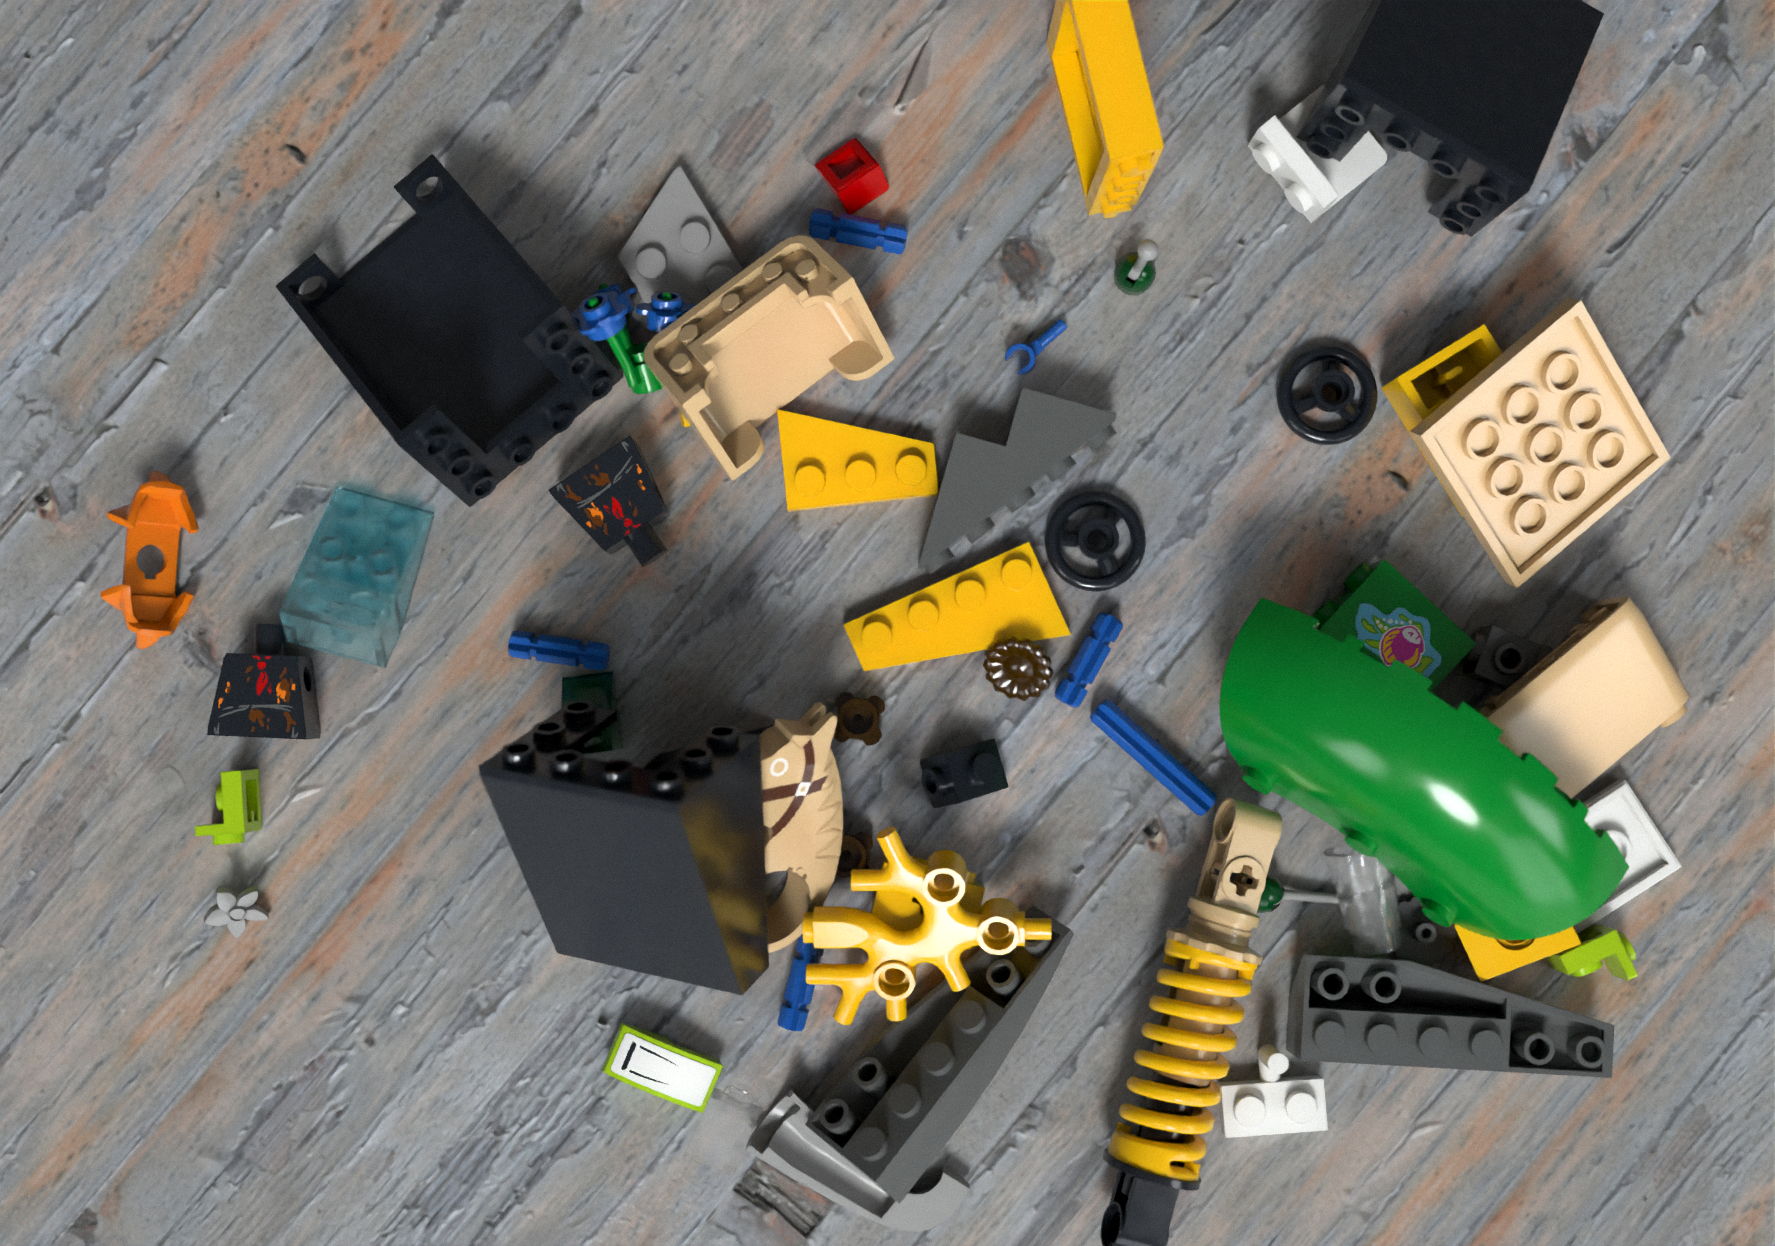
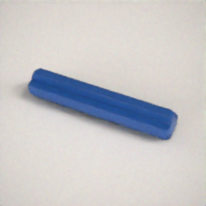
[1090,699,1217,816]

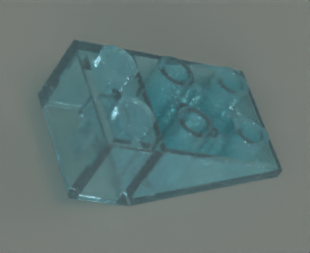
[279,486,435,668]

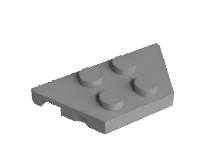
[617,166,743,305]

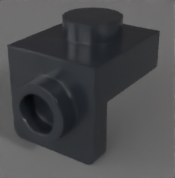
[920,738,1009,808]

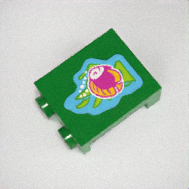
[1311,559,1476,693]

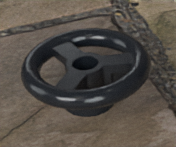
[1277,345,1378,445]
[1045,491,1146,592]

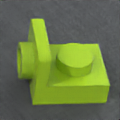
[194,769,262,845]
[1546,924,1638,981]

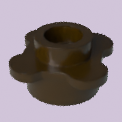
[833,692,885,746]
[835,831,873,877]

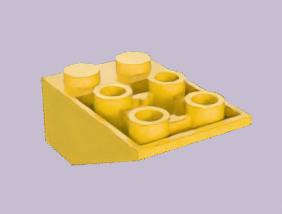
[1381,324,1502,516]

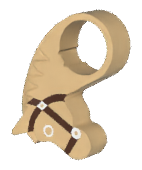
[760,702,843,953]

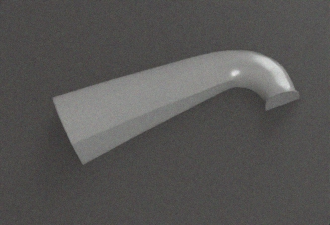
[746,1090,970,1232]

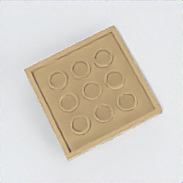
[1410,297,1671,588]

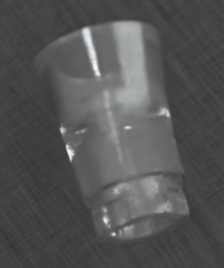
[1323,843,1402,955]

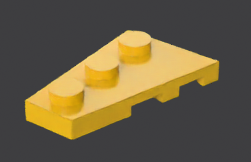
[777,409,939,512]

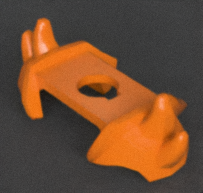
[101,471,199,649]

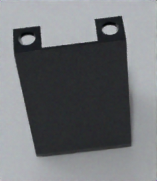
[1296,0,1604,237]
[275,154,623,507]
[479,700,769,996]

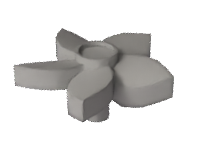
[204,885,269,939]

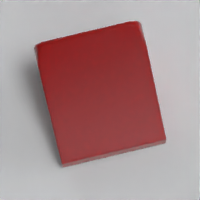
[814,137,889,215]

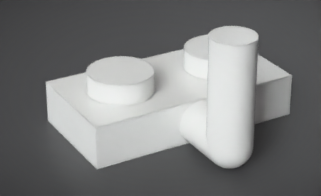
[1218,1044,1328,1138]

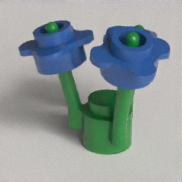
[572,283,696,394]

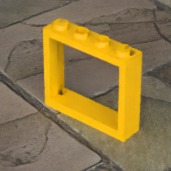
[1046,0,1164,218]

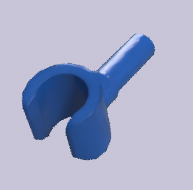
[1005,319,1067,375]

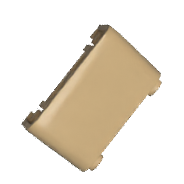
[643,235,895,481]
[1477,596,1690,798]

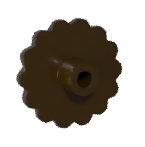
[983,636,1053,701]

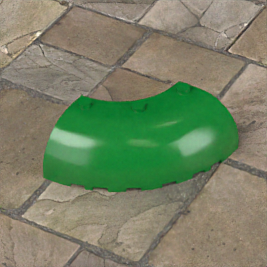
[1220,597,1629,940]

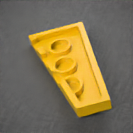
[843,542,1071,672]

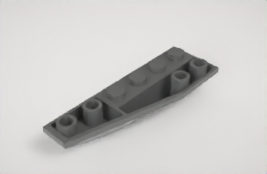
[805,906,1074,1204]
[1286,954,1614,1078]

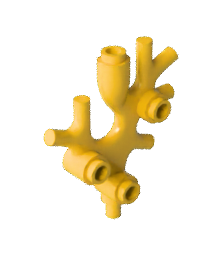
[803,827,1052,1025]

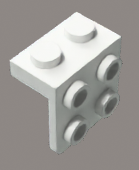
[1248,85,1387,223]

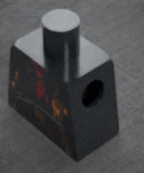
[548,436,670,567]
[207,624,321,739]

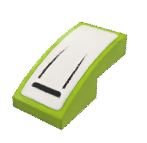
[601,1022,723,1113]

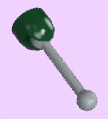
[1114,239,1159,295]
[1247,873,1368,913]

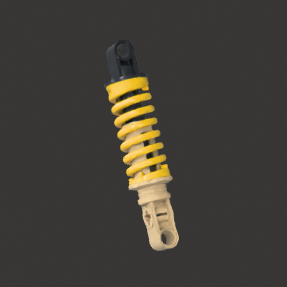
[1101,797,1282,1246]

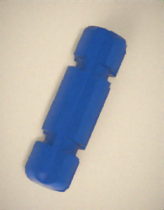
[808,208,908,254]
[1055,612,1123,708]
[508,630,610,671]
[778,934,824,1031]

